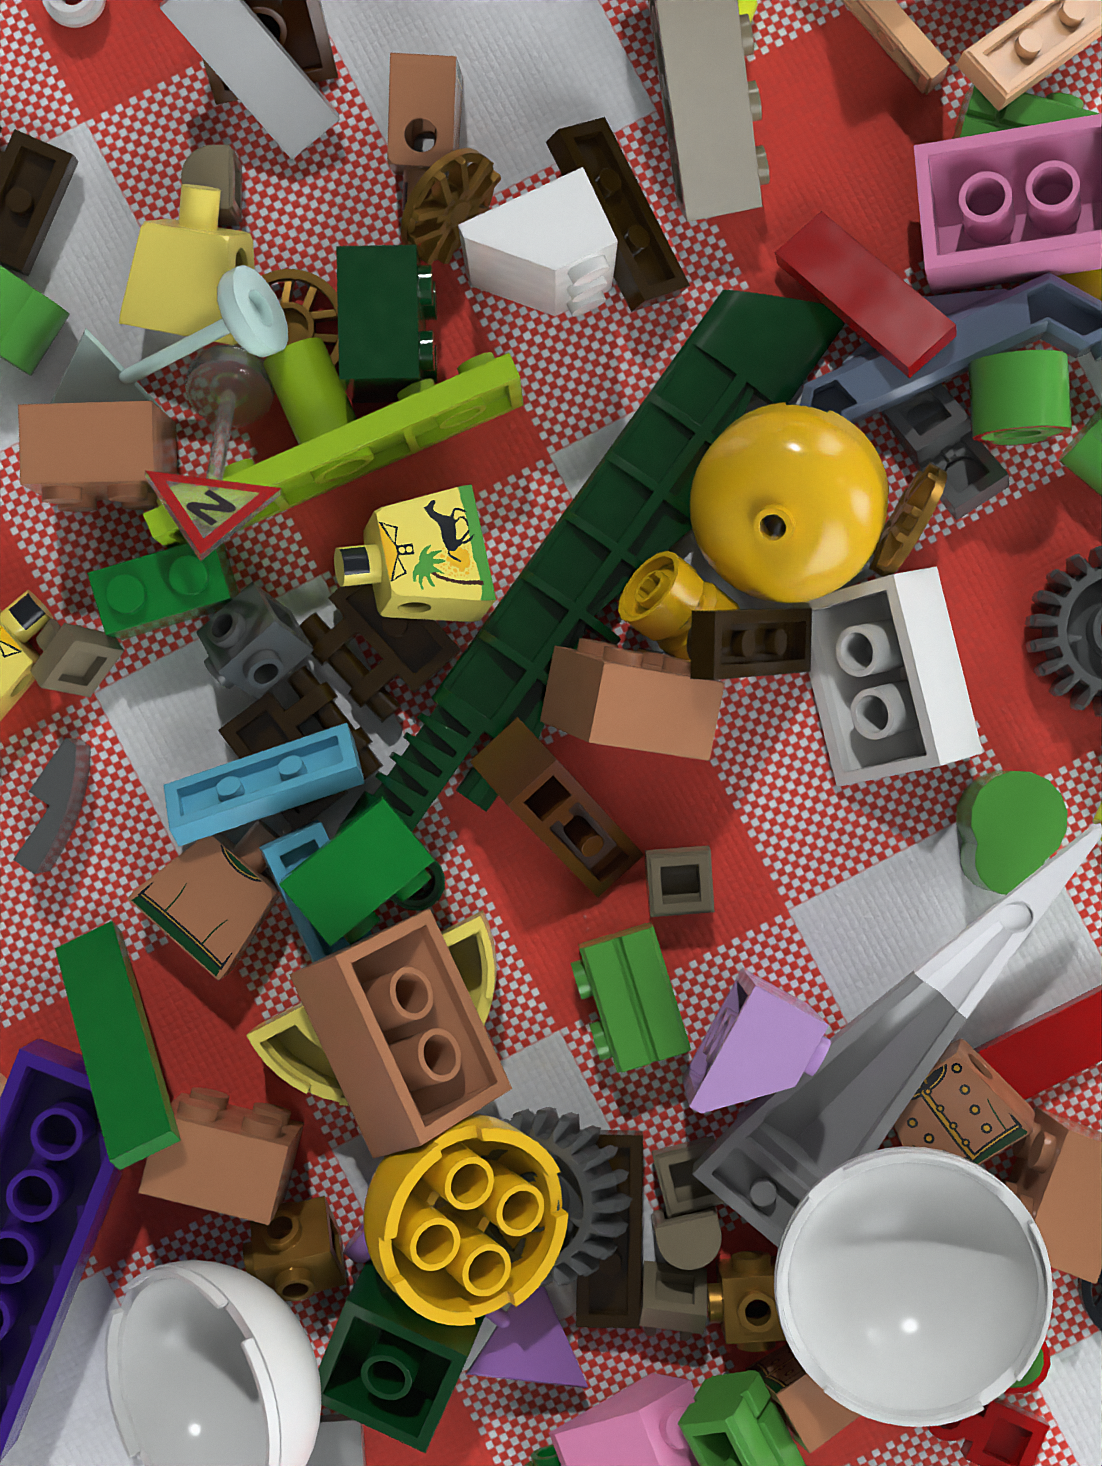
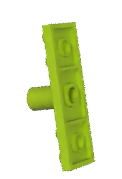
[143,337,524,549]

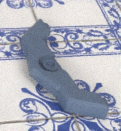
[800,272,1102,424]

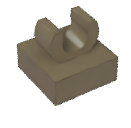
[30,619,124,697]
[639,1260,707,1341]

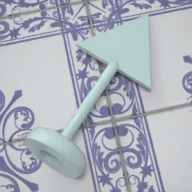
[50,265,289,415]

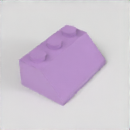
[682,968,831,1114]

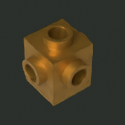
[243,1196,347,1301]
[707,1251,786,1352]

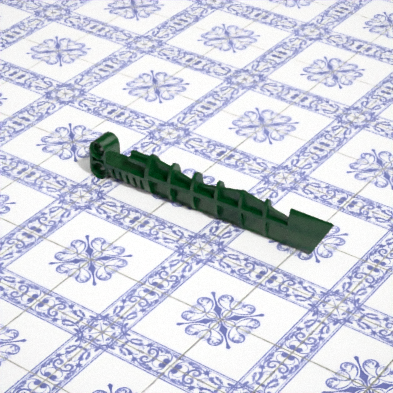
[335,290,846,911]

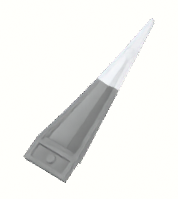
[692,823,1102,1247]

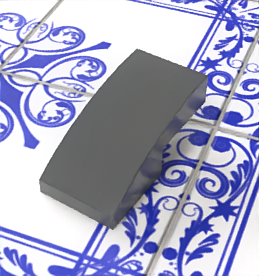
[881,383,1009,521]
[13,738,91,874]

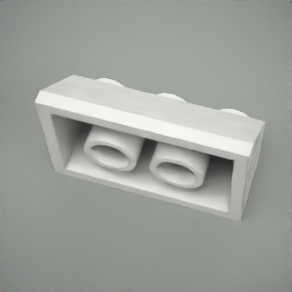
[458,167,618,317]
[792,566,983,787]

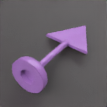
[343,1222,588,1388]

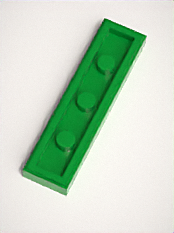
[55,921,181,1170]

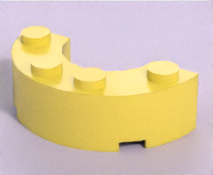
[246,910,497,1106]

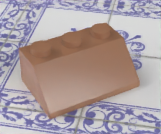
[289,908,512,1159]

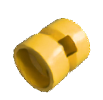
[618,551,740,660]

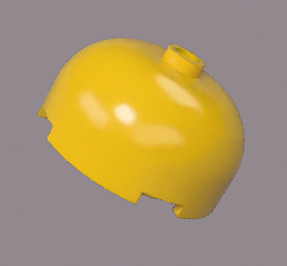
[690,402,889,603]
[363,1113,568,1326]

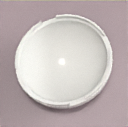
[774,1146,1053,1427]
[104,1260,321,1466]

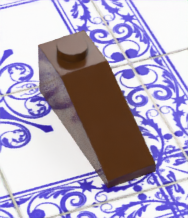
[469,717,644,897]

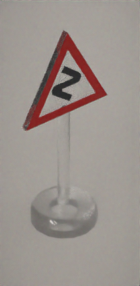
[145,345,282,562]

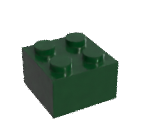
[336,244,438,403]
[318,1260,485,1453]

